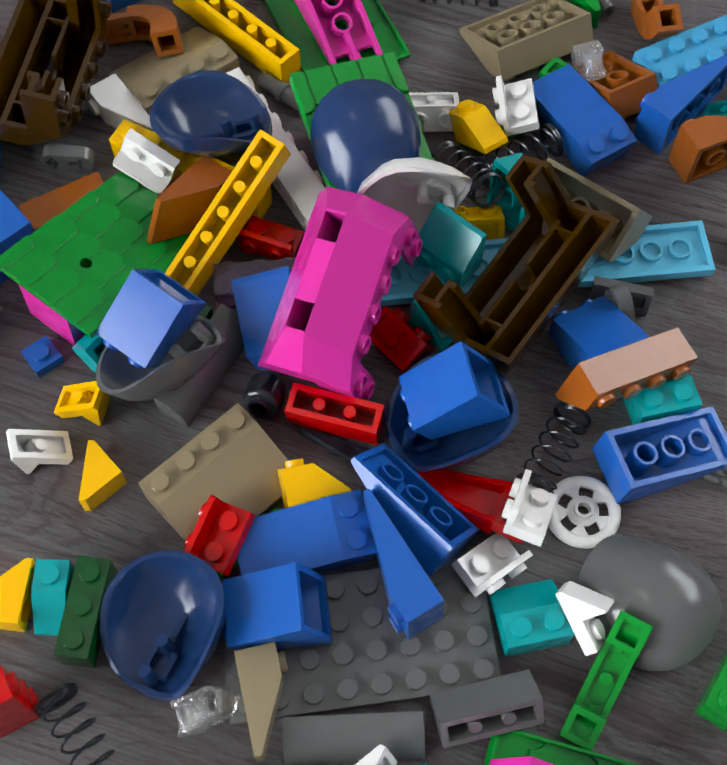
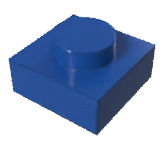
[20,335,65,378]

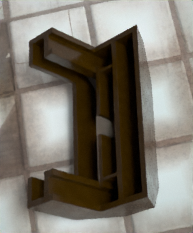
[0,0,112,146]
[413,154,619,374]

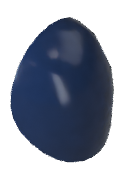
[149,70,272,157]
[310,78,421,193]
[385,354,519,472]
[99,551,226,701]

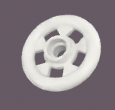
[548,476,621,549]

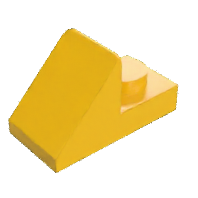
[54,381,110,426]

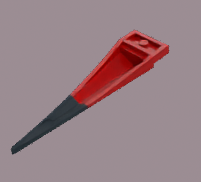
[298,426,523,544]

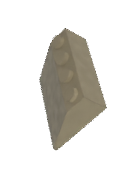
[459,0,594,81]
[108,26,240,116]
[138,403,288,541]

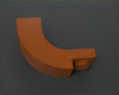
[630,0,684,40]
[105,5,184,57]

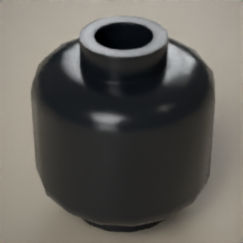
[243,372,287,418]

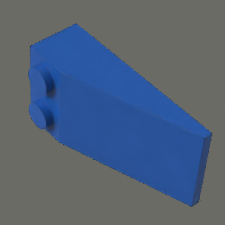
[634,54,727,154]
[533,64,637,177]
[592,406,727,504]
[350,443,479,576]
[363,488,444,640]
[237,489,376,575]

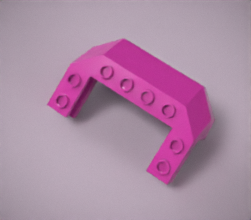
[258,186,422,400]

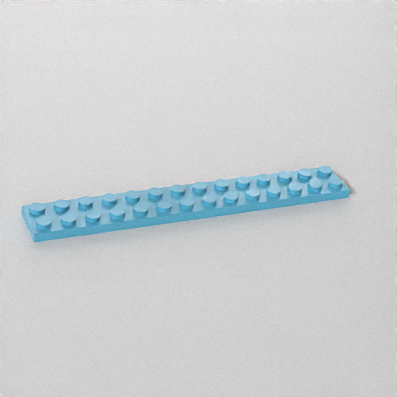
[380,220,716,306]

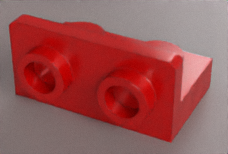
[237,215,305,265]
[369,305,434,373]
[184,495,255,576]

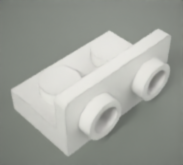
[492,76,540,136]
[409,92,460,132]
[112,128,181,195]
[501,469,557,547]
[451,533,533,597]

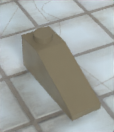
[234,642,288,763]

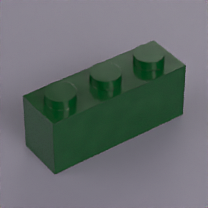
[53,555,118,668]

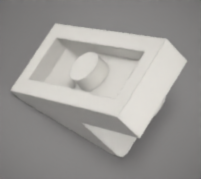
[6,429,73,474]
[556,581,614,656]

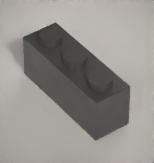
[429,669,545,749]

